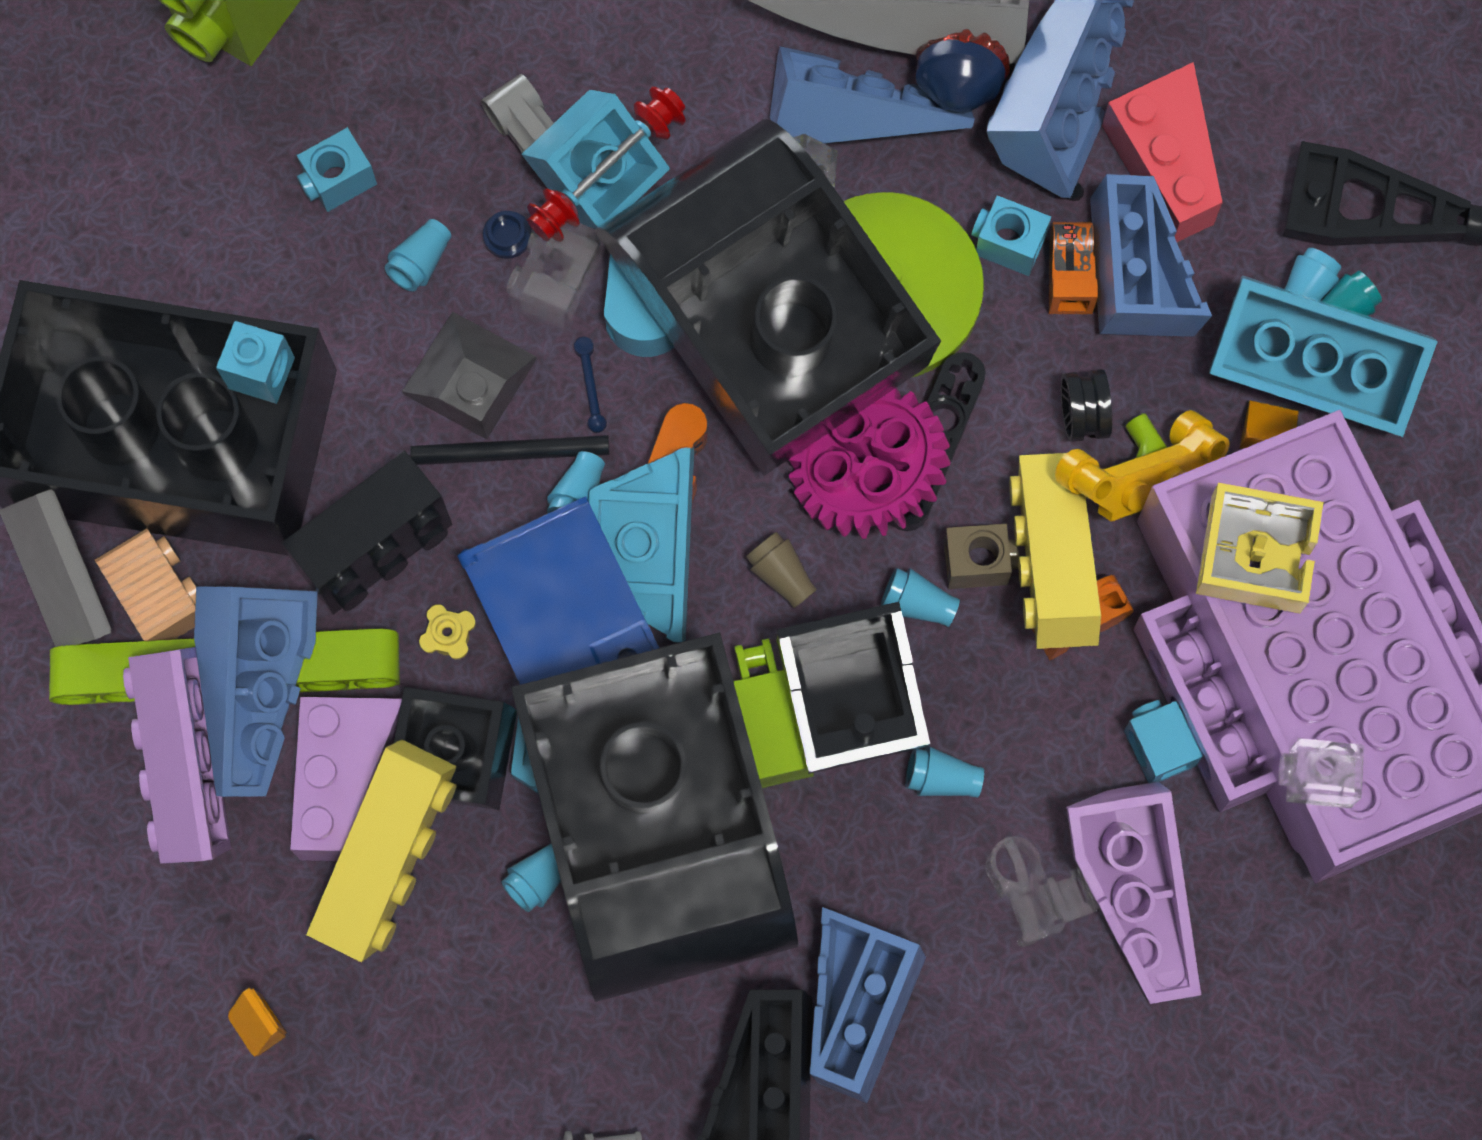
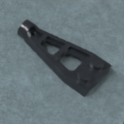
[1283,141,1482,246]

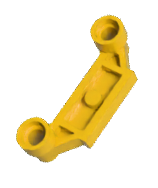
[1055,410,1230,522]

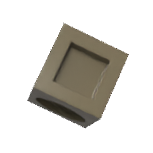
[943,523,1019,589]

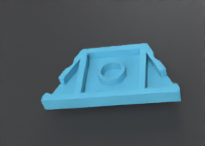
[589,447,694,642]

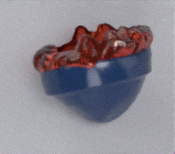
[916,29,1010,114]

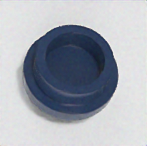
[483,211,532,259]

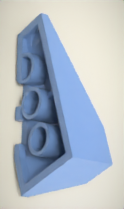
[770,47,975,145]
[194,586,318,797]

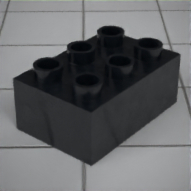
[0,280,337,556]

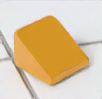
[1240,400,1298,449]
[228,988,287,1056]

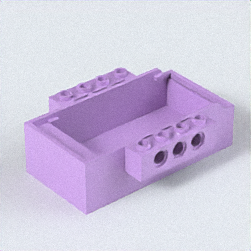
[1133,410,1482,884]

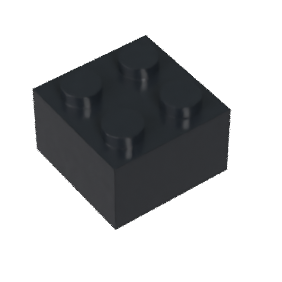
[394,687,517,810]

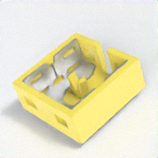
[1196,482,1324,614]

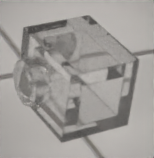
[1279,738,1364,808]

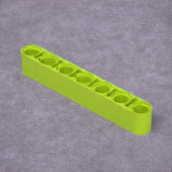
[49,629,400,705]

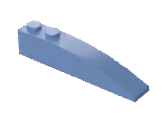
[987,0,1134,198]

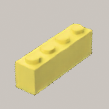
[1009,453,1101,649]
[306,739,457,962]

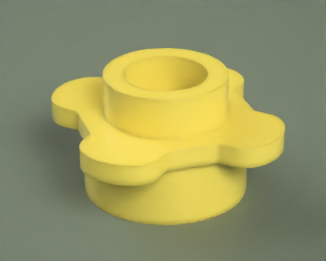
[419,605,476,660]

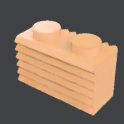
[95,528,196,641]

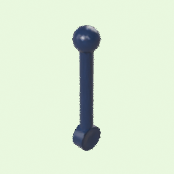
[574,337,607,433]

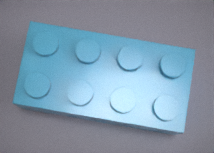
[1209,276,1438,437]

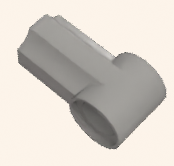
[481,74,554,153]

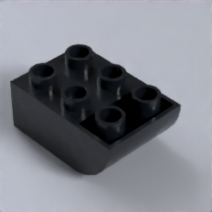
[596,119,941,476]
[511,632,798,1002]

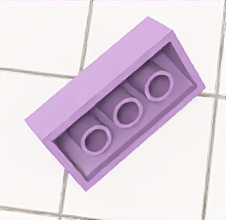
[123,647,231,864]

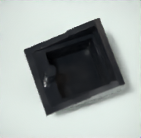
[777,602,930,774]

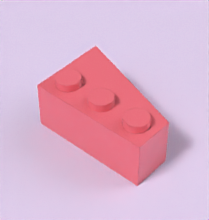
[1102,62,1222,242]

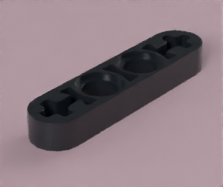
[889,352,986,531]

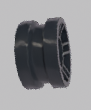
[1061,369,1113,442]

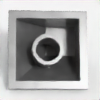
[402,312,537,440]

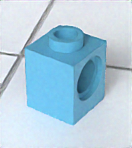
[296,127,377,212]
[971,195,1051,276]
[216,321,295,404]
[1124,700,1203,783]

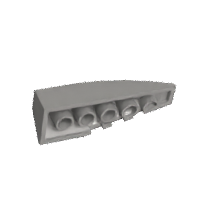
[748,0,1030,68]

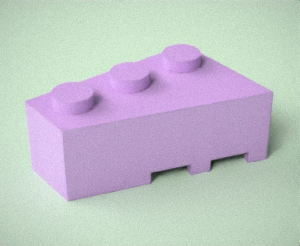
[290,697,402,861]

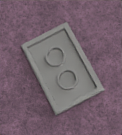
[0,489,112,647]

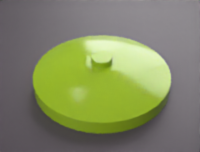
[844,192,984,378]

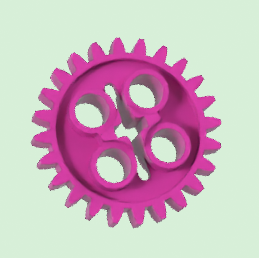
[789,387,951,539]

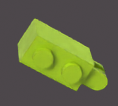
[733,638,814,788]

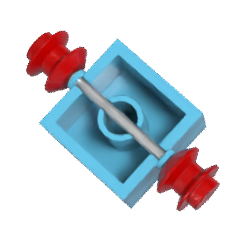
[521,87,686,242]

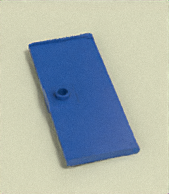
[457,496,659,685]

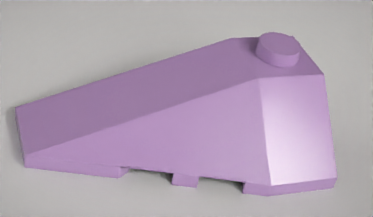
[1066,782,1201,1004]

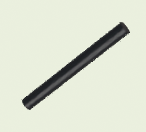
[411,435,610,465]

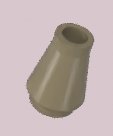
[746,532,817,608]

